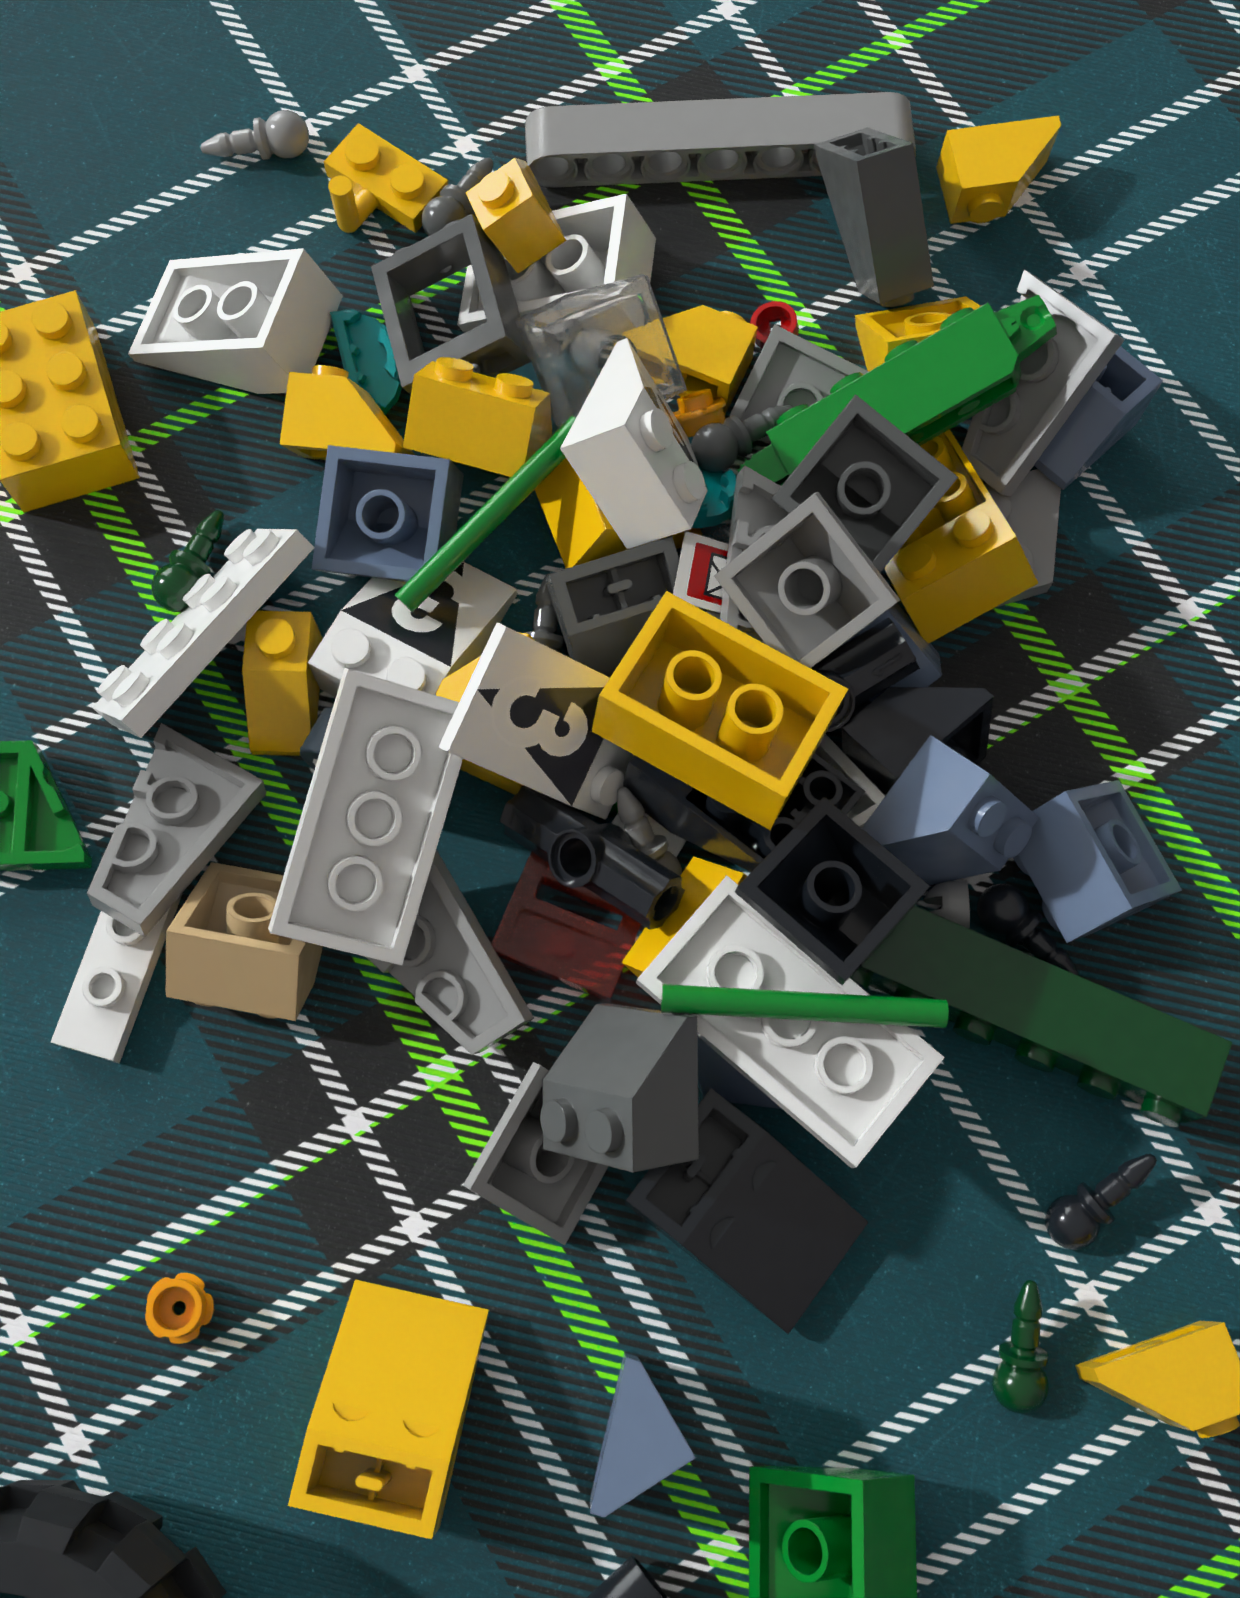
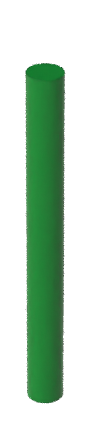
[395,416,576,613]
[661,984,949,1028]

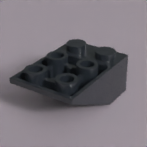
[623,753,866,872]
[625,1088,868,1334]

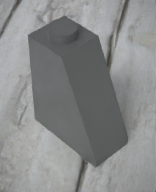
[814,127,934,307]

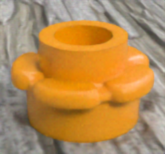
[673,389,726,437]
[145,1273,214,1344]

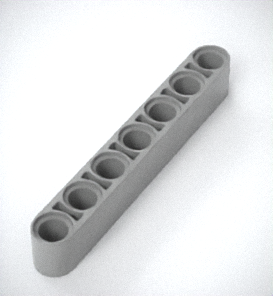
[525,92,916,187]

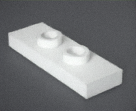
[51,893,183,1064]

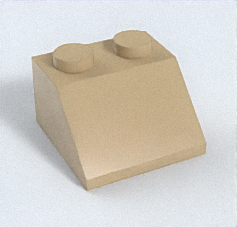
[166,862,323,1021]

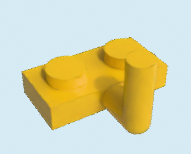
[324,123,448,233]

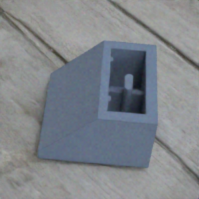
[1034,346,1163,490]

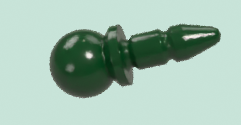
[151,510,224,612]
[992,1280,1049,1414]

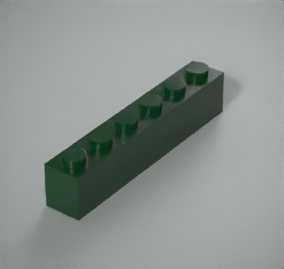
[850,906,1232,1127]

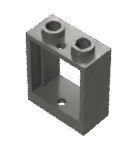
[371,214,533,394]

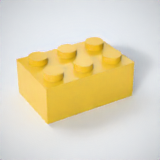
[0,290,140,513]
[592,591,848,830]

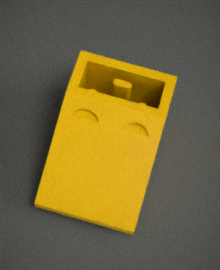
[884,429,1038,643]
[288,1280,489,1539]

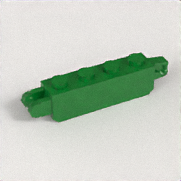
[736,295,1057,486]

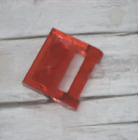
[491,851,642,1002]

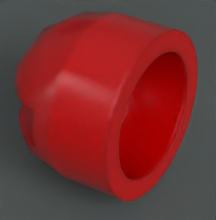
[750,301,799,350]

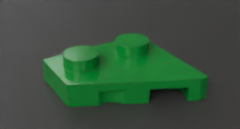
[0,740,92,871]

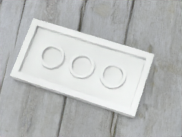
[92,529,315,738]
[268,668,463,965]
[636,876,945,1168]

